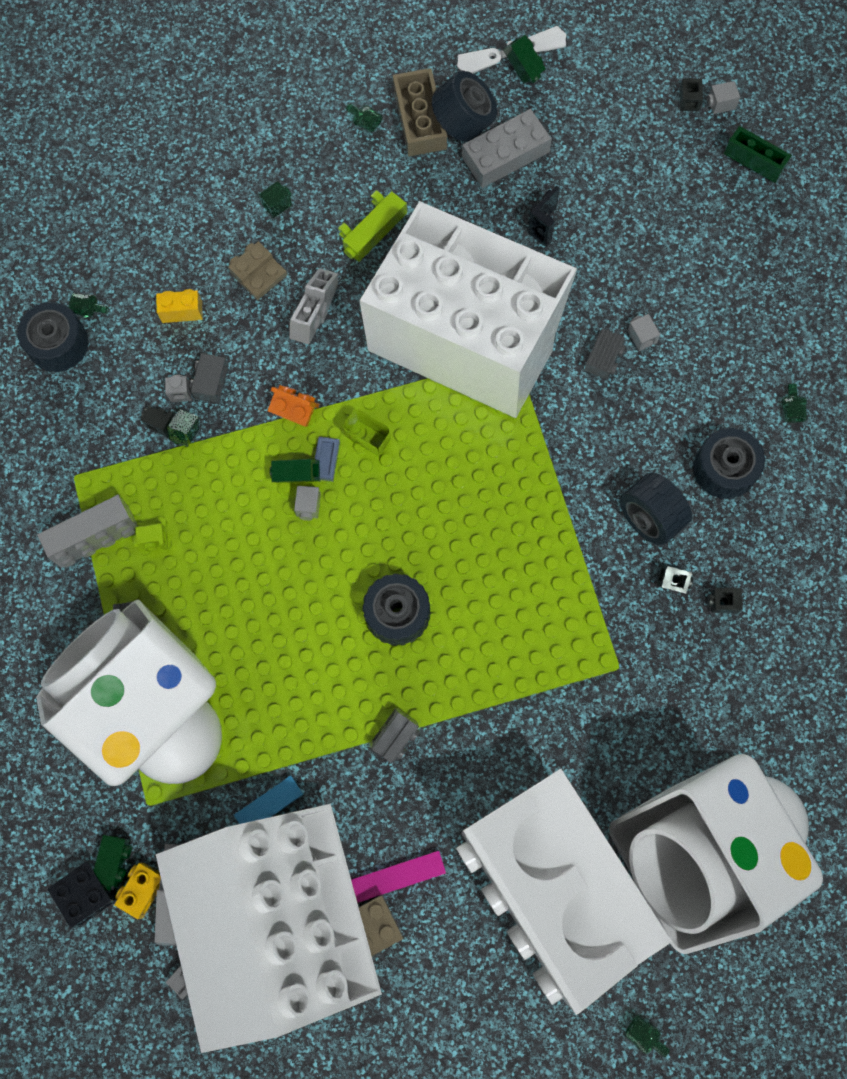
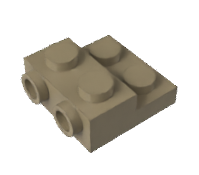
[228,241,287,301]

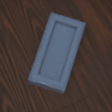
[315,437,340,482]

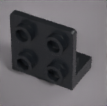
[528,185,560,247]
[48,862,117,929]

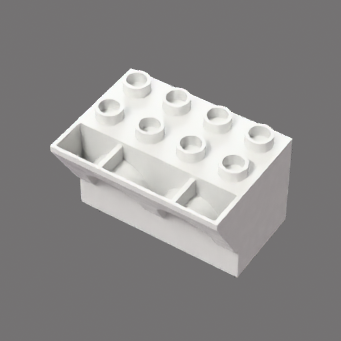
[360,201,577,418]
[456,769,672,1015]
[156,804,382,1053]

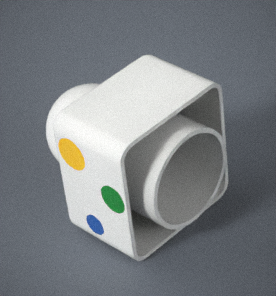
[36,600,222,786]
[609,754,823,954]

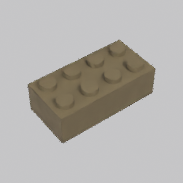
[393,68,447,157]
[359,895,404,956]

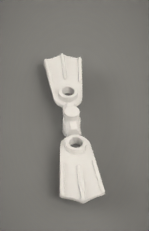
[457,26,566,74]

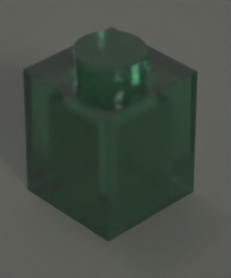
[259,181,292,218]
[168,409,200,447]

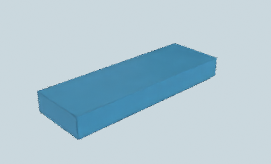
[234,776,304,824]

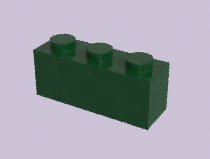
[724,126,792,183]

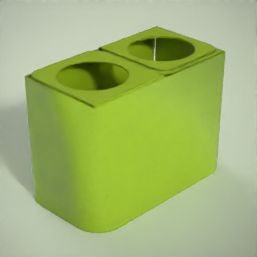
[344,409,391,457]

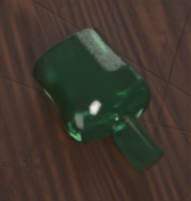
[346,104,383,132]
[68,293,109,318]
[781,383,807,423]
[624,1015,670,1058]

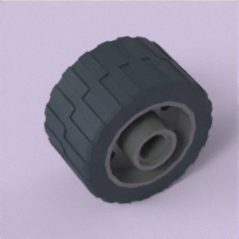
[432,70,497,142]
[17,302,89,372]
[693,428,765,499]
[620,472,692,545]
[363,574,430,646]

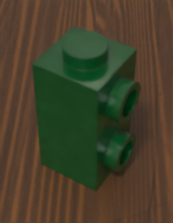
[502,35,546,84]
[269,459,320,483]
[94,835,132,890]

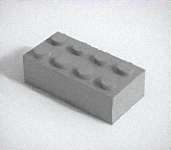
[462,109,551,188]
[37,495,138,568]

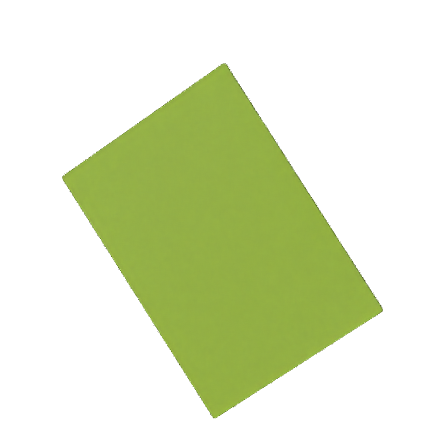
[74,378,619,806]

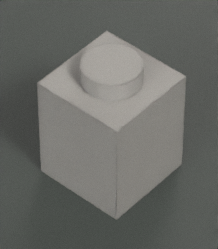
[707,81,740,114]
[627,314,660,351]
[294,486,321,520]

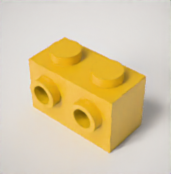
[156,289,203,323]
[114,863,161,919]

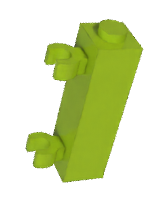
[338,190,407,262]

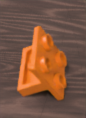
[268,385,320,427]

